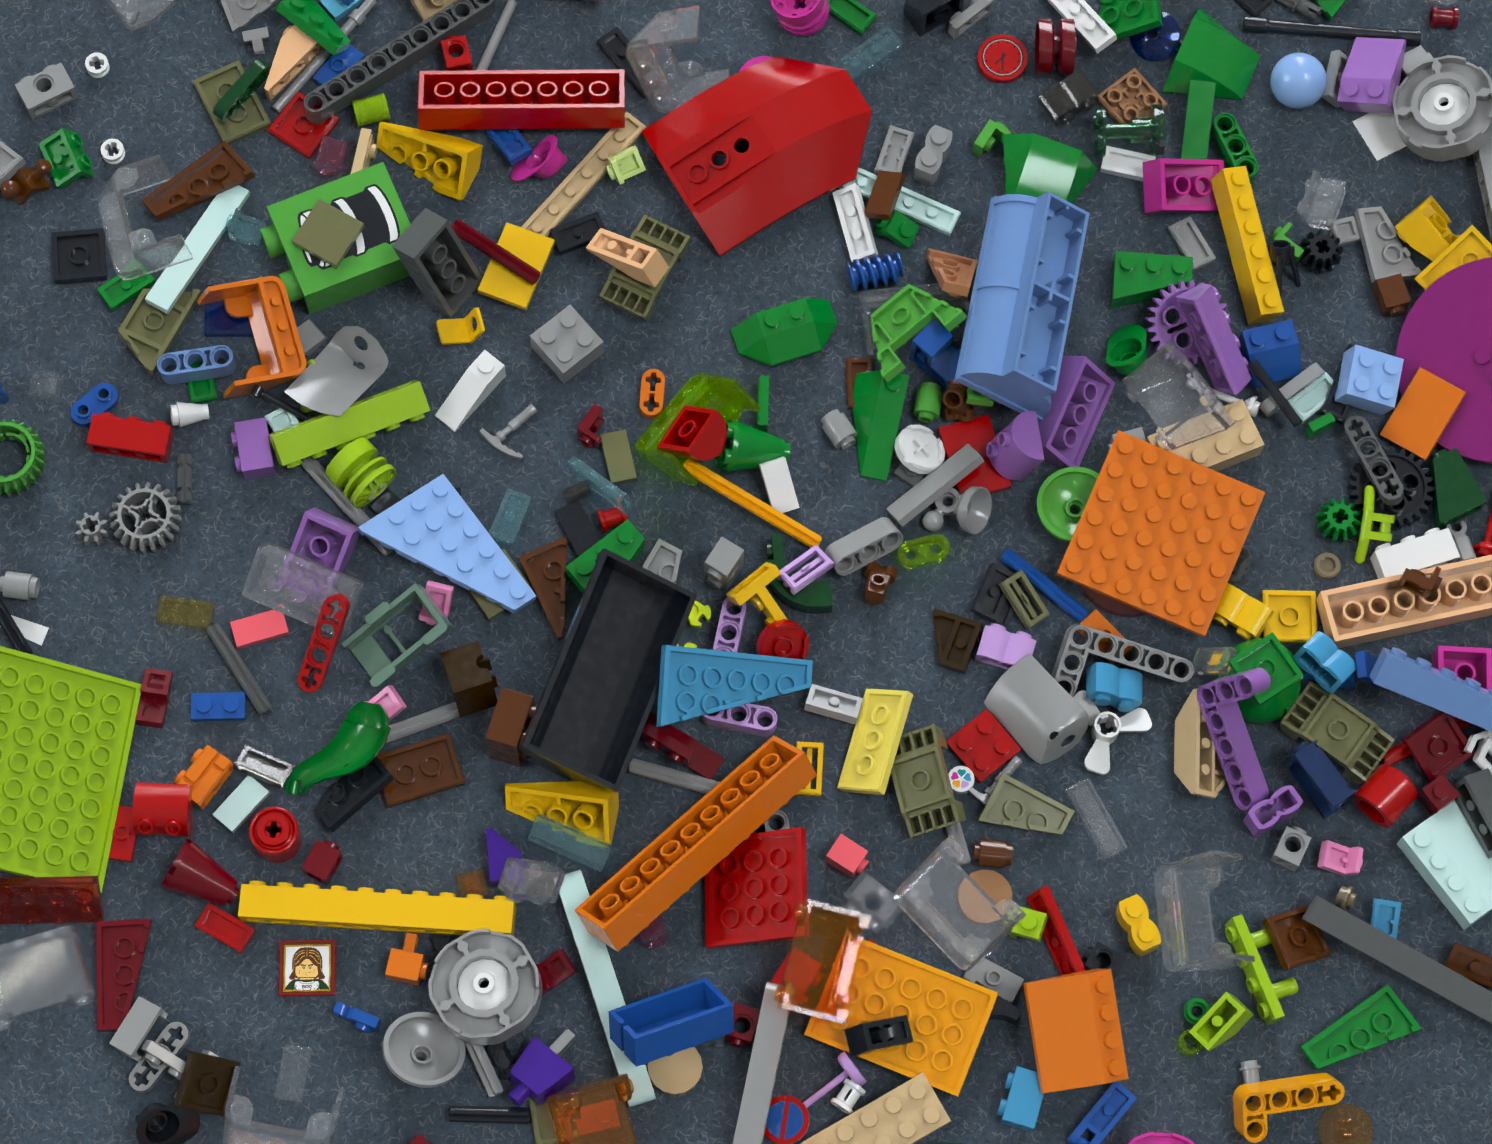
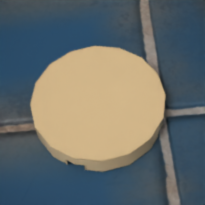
[648,1047,703,1095]

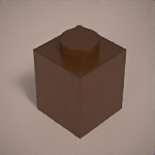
[1372,273,1411,317]

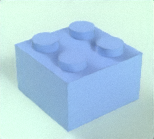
[1334,345,1404,415]

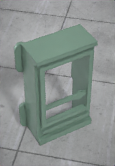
[341,583,454,688]

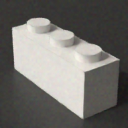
[1370,527,1460,579]

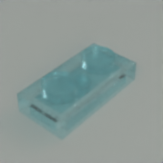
[489,488,533,547]

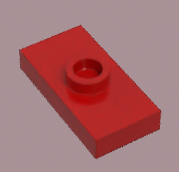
[108,806,137,863]

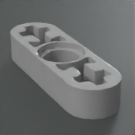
[1259,362,1325,417]
[129,1022,190,1093]

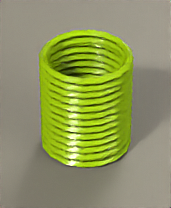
[352,93,390,127]

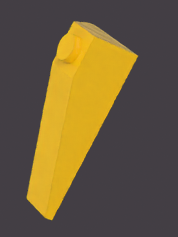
[377,122,483,200]
[1395,195,1460,261]
[505,781,619,847]

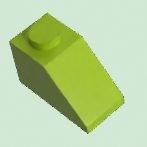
[1189,992,1254,1051]

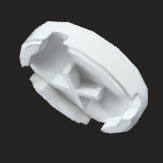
[894,425,945,474]

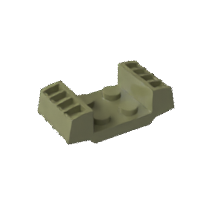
[599,214,691,322]
[1280,681,1395,785]
[891,724,966,838]

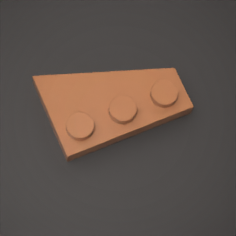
[926,248,978,297]

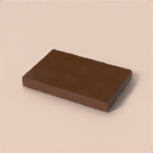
[377,733,465,808]

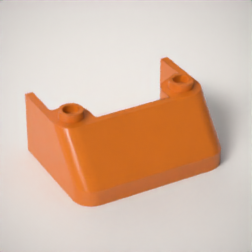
[197,276,307,399]

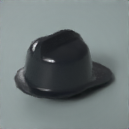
[136,1103,200,1144]

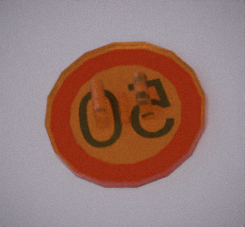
[1318,1103,1373,1144]

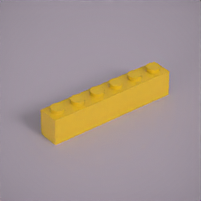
[1210,166,1284,325]

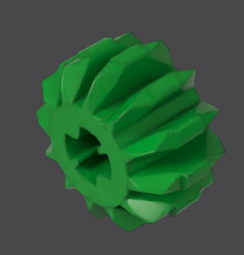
[1315,498,1361,543]

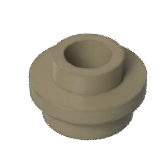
[1335,886,1357,911]

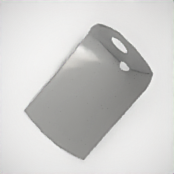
[284,326,389,416]
[984,654,1089,764]

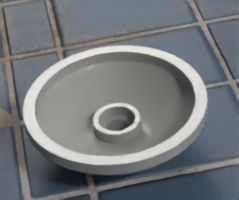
[382,1012,465,1088]

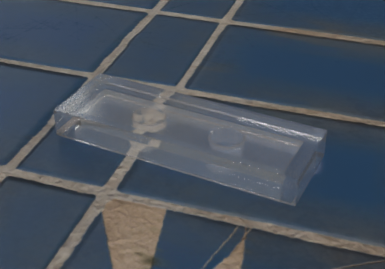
[1064,777,1128,862]

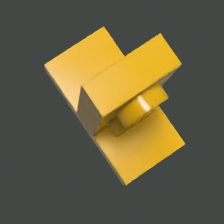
[725,562,788,626]

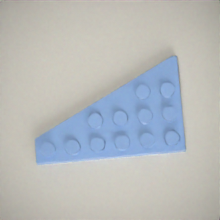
[358,474,536,613]

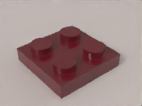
[1402,711,1475,783]

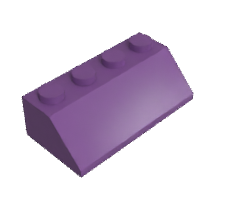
[1175,283,1252,395]
[1038,355,1115,468]

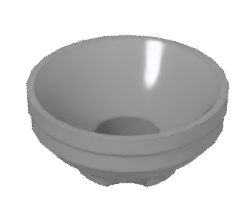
[954,486,992,534]

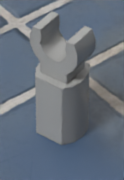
[1447,521,1476,562]

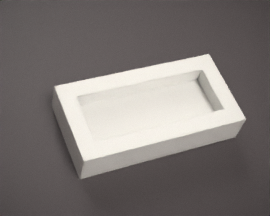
[1100,146,1156,181]
[759,456,800,513]

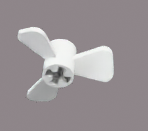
[1073,690,1152,775]

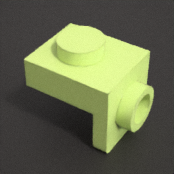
[606,145,646,185]

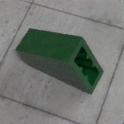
[1428,448,1487,530]

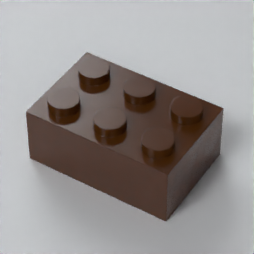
[485,687,537,767]

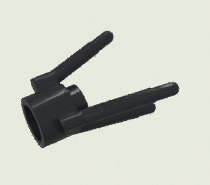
[1267,240,1301,298]

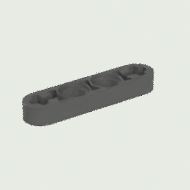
[1344,415,1404,506]

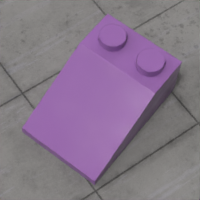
[1337,37,1406,114]
[278,507,360,604]

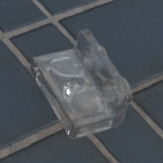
[1297,170,1348,231]

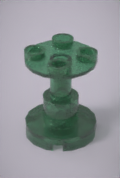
[1092,104,1166,157]

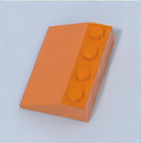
[1023,969,1129,1093]

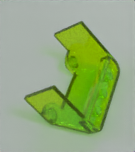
[635,373,761,486]

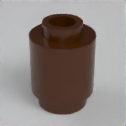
[973,839,1013,868]

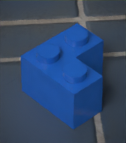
[909,319,961,391]

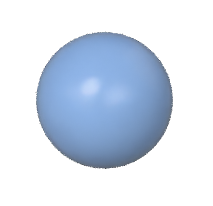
[1270,53,1327,109]

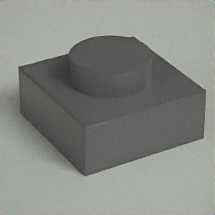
[893,463,926,487]

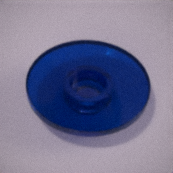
[1130,11,1181,62]

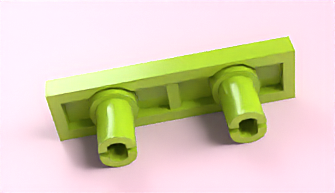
[1224,914,1298,1025]

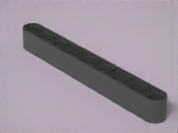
[304,0,495,124]
[1302,895,1492,1023]

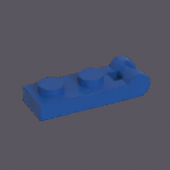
[1066,1082,1137,1144]

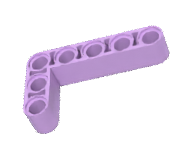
[700,597,777,737]

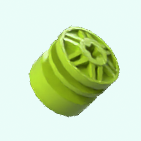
[325,437,396,508]

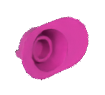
[511,135,567,181]

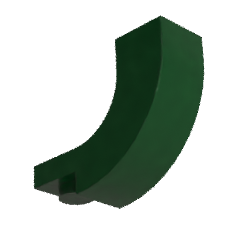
[763,533,832,614]

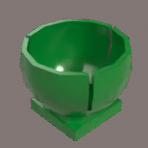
[1216,632,1304,725]

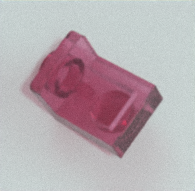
[312,135,350,176]

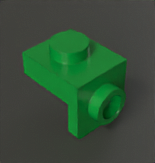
[874,210,920,249]

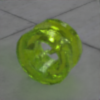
[1177,1029,1203,1056]

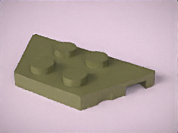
[118,289,201,376]

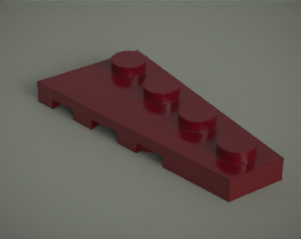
[96,918,152,1032]

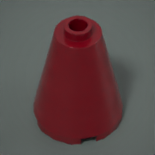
[160,838,240,906]

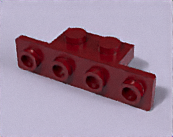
[640,712,724,780]

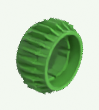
[0,419,46,497]

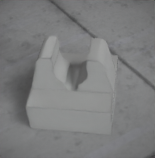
[242,27,270,55]

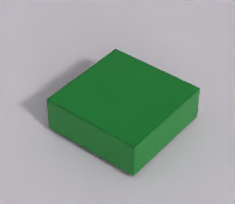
[1304,413,1336,440]

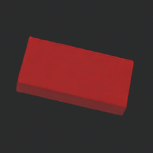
[194,903,256,954]

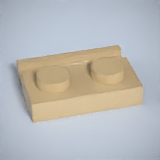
[351,128,378,174]

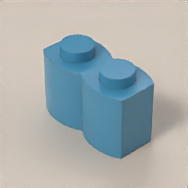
[1293,631,1356,693]
[1086,662,1142,712]

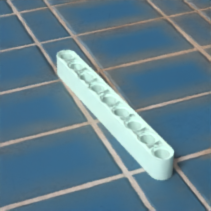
[555,869,656,1107]

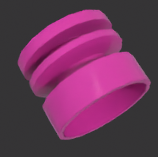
[770,0,830,36]

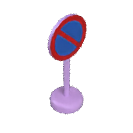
[764,1051,867,1144]

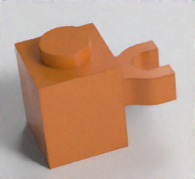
[385,932,429,986]

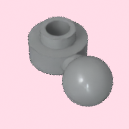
[923,488,960,531]

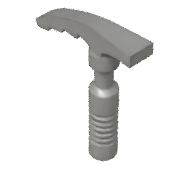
[479,404,537,459]
[968,755,1022,805]

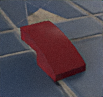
[135,668,173,728]
[536,949,578,995]

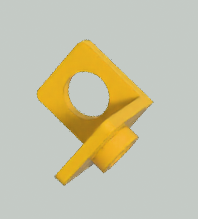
[436,308,485,345]

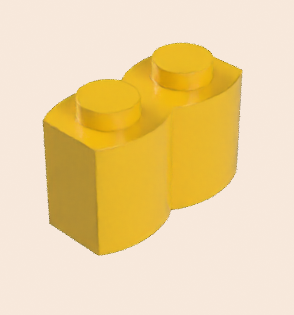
[1213,583,1274,640]
[1116,894,1161,957]

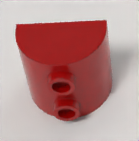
[657,405,727,461]
[132,782,193,837]

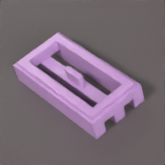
[776,545,834,595]

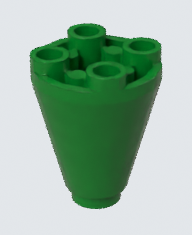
[716,419,791,472]

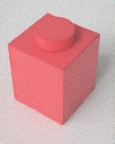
[825,834,869,879]

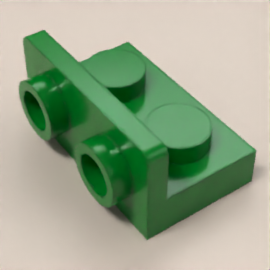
[38,128,94,189]

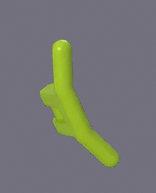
[1355,485,1395,564]

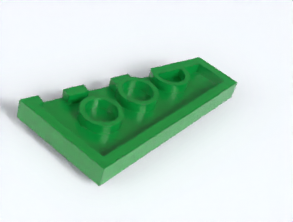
[1300,984,1422,1071]

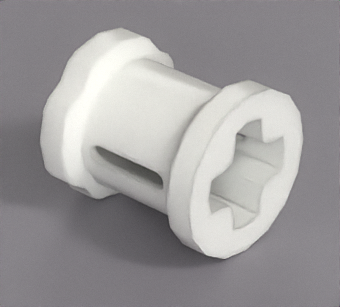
[830,1078,866,1115]

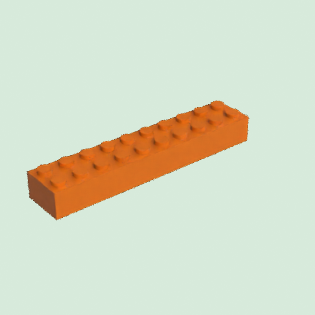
[575,735,817,952]

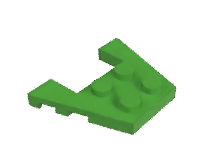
[868,284,967,382]

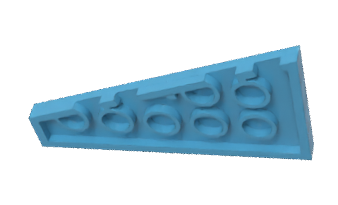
[656,645,813,727]

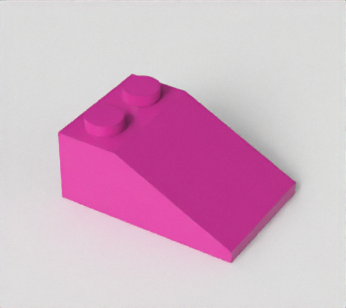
[1142,158,1224,214]

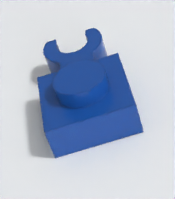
[332,1002,382,1034]

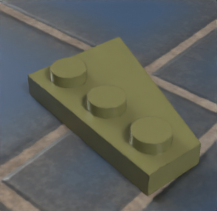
[977,773,1074,836]

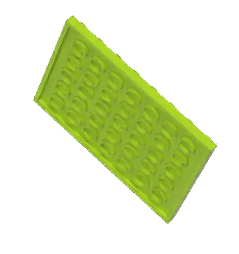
[0,646,142,894]

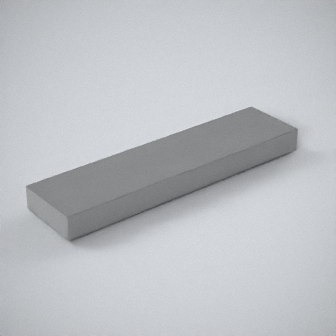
[886,444,984,527]

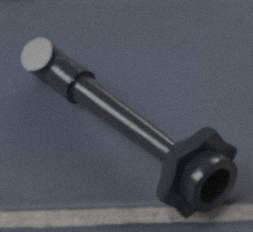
[250,384,320,421]

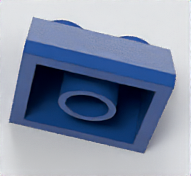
[1239,319,1302,389]

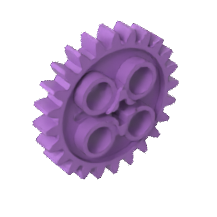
[1145,280,1230,365]

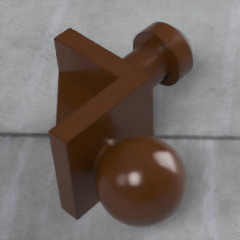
[0,159,52,205]

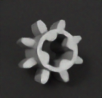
[76,512,109,546]

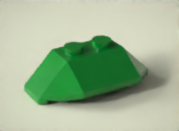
[731,298,837,367]

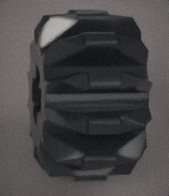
[1300,229,1343,274]

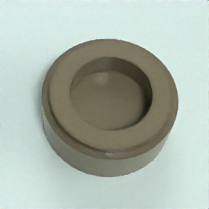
[1313,553,1341,580]

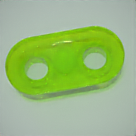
[897,534,950,569]

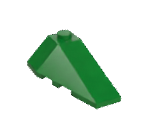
[853,370,910,482]

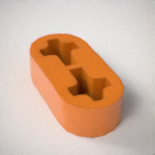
[639,369,665,419]

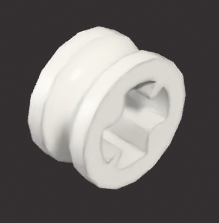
[85,52,110,78]
[101,139,125,165]

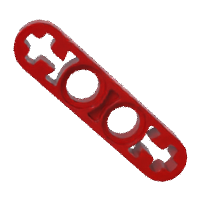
[298,593,350,693]

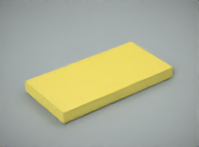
[837,688,913,795]

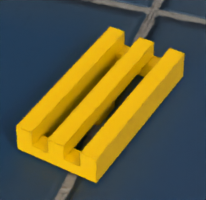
[795,741,824,797]

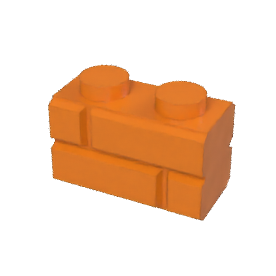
[174,745,235,811]

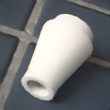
[170,402,209,428]

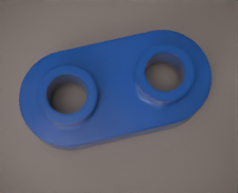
[71,383,119,427]

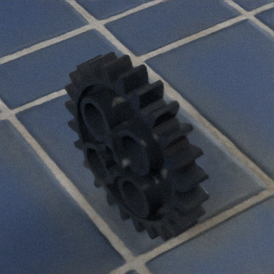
[1347,446,1435,530]

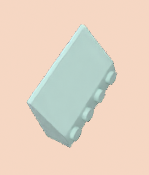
[1397,800,1492,930]

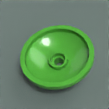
[1036,467,1099,542]

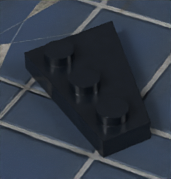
[315,756,395,832]

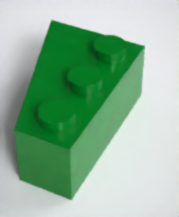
[1110,251,1193,310]
[566,519,645,595]

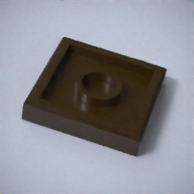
[174,1050,241,1116]

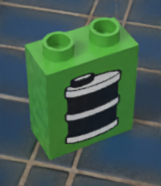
[260,162,411,315]

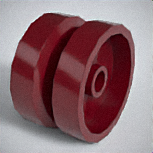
[1034,19,1076,75]

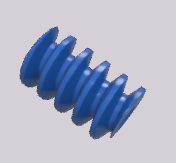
[847,252,903,292]

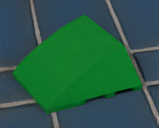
[1162,7,1260,101]
[1001,133,1097,204]

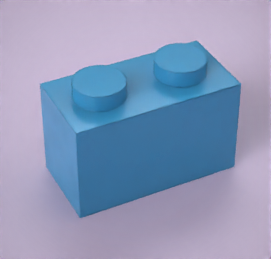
[997,1066,1044,1133]

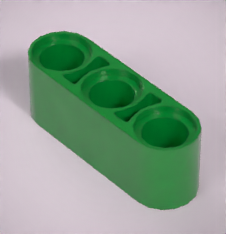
[1210,112,1259,184]

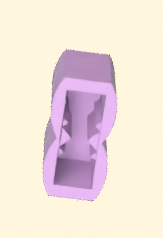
[975,624,1036,670]

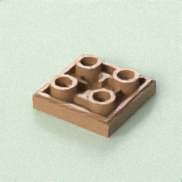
[1095,68,1168,136]

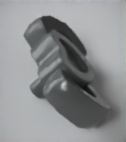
[1228,547,1253,583]

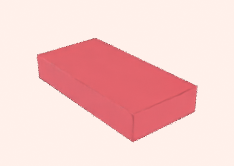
[230,607,289,649]

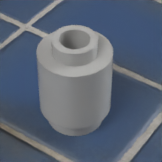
[821,409,857,450]
[0,571,40,600]

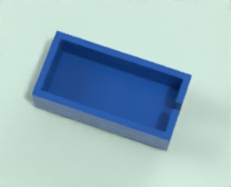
[608,978,734,1067]

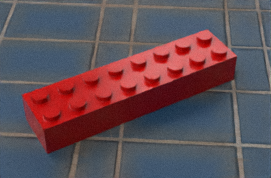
[418,69,625,130]

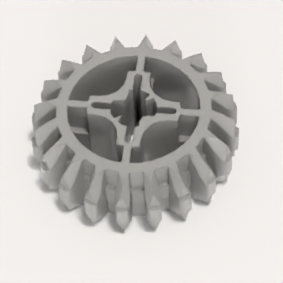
[109,482,182,553]

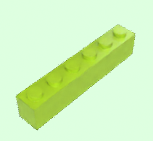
[268,380,431,468]

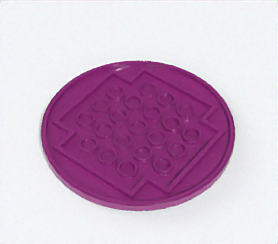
[1396,257,1492,463]

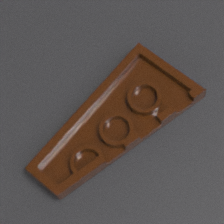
[142,140,255,221]

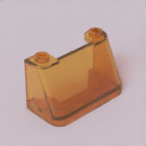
[774,899,872,1024]
[548,1074,637,1144]

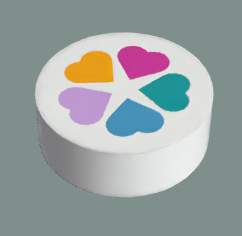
[948,766,975,794]

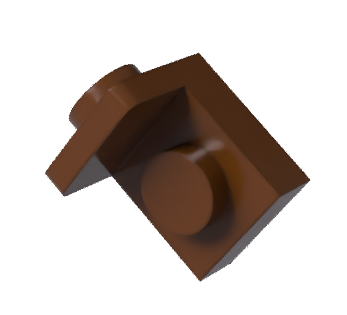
[1397,566,1443,599]

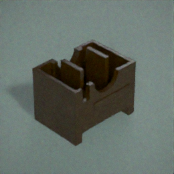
[440,641,498,717]

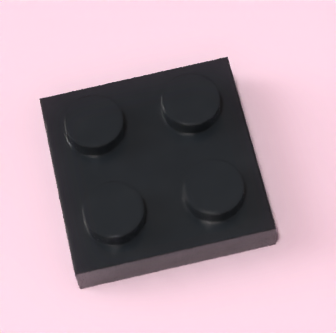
[51,228,107,284]

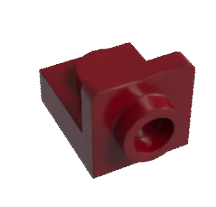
[577,404,605,450]

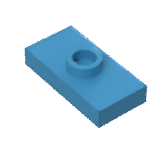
[1370,898,1402,939]

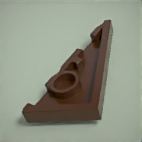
[519,537,567,641]

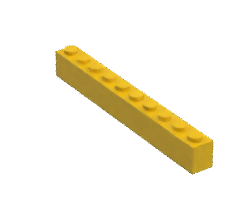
[238,881,516,936]

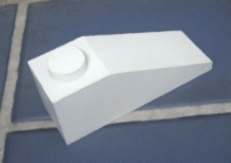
[435,350,506,432]

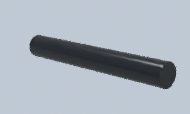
[1248,359,1302,427]

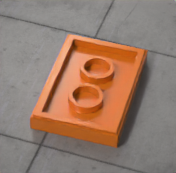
[1380,367,1467,461]

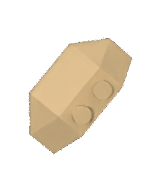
[1174,688,1227,799]

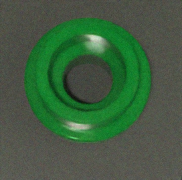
[1183,998,1210,1025]

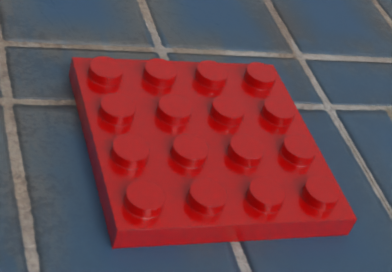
[705,827,808,949]

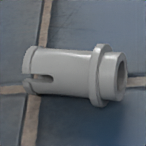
[1239,1060,1261,1084]

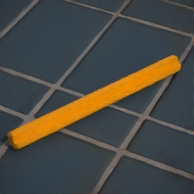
[682,458,822,548]

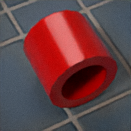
[1353,764,1418,828]
[249,806,302,864]

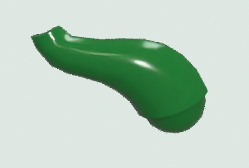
[285,701,391,796]

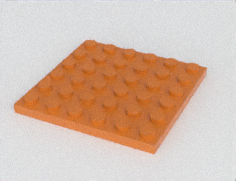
[1056,430,1265,638]

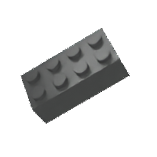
[392,208,482,317]

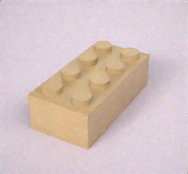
[1146,399,1265,472]

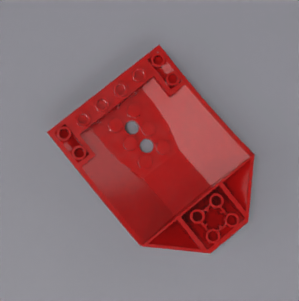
[642,56,872,257]

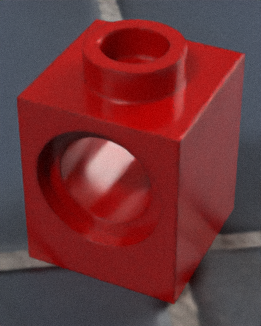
[441,35,473,71]

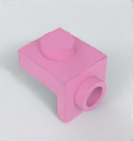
[418,580,454,626]
[364,685,407,721]
[1317,840,1364,876]

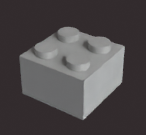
[530,305,604,384]

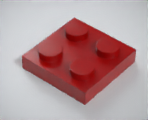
[946,709,1021,784]

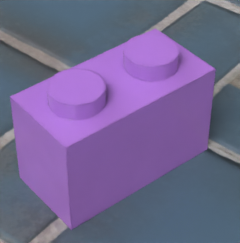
[231,417,276,480]

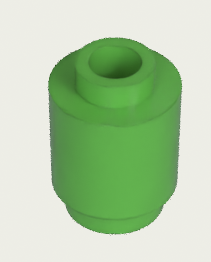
[913,382,943,423]

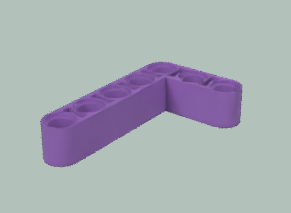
[1197,668,1271,810]

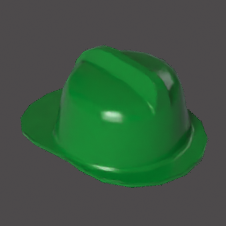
[1106,324,1147,379]

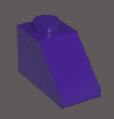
[486,828,528,887]

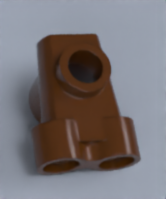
[943,379,974,422]
[864,561,897,605]

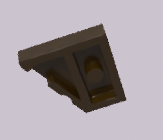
[933,608,983,674]

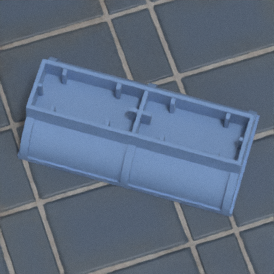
[955,191,1090,422]

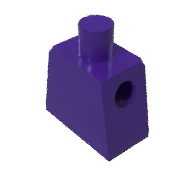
[508,1037,575,1107]

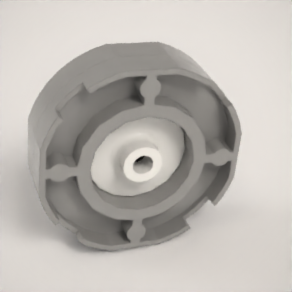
[1392,55,1492,162]
[428,929,543,1045]

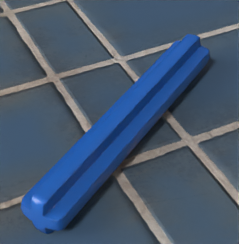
[1000,548,1089,623]

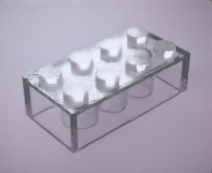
[241,541,365,635]

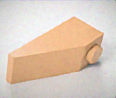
[264,25,323,101]
[586,228,670,287]

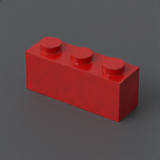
[86,412,174,463]

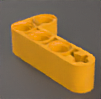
[1233,1073,1345,1143]

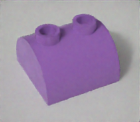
[986,411,1045,481]

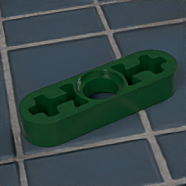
[213,59,271,122]

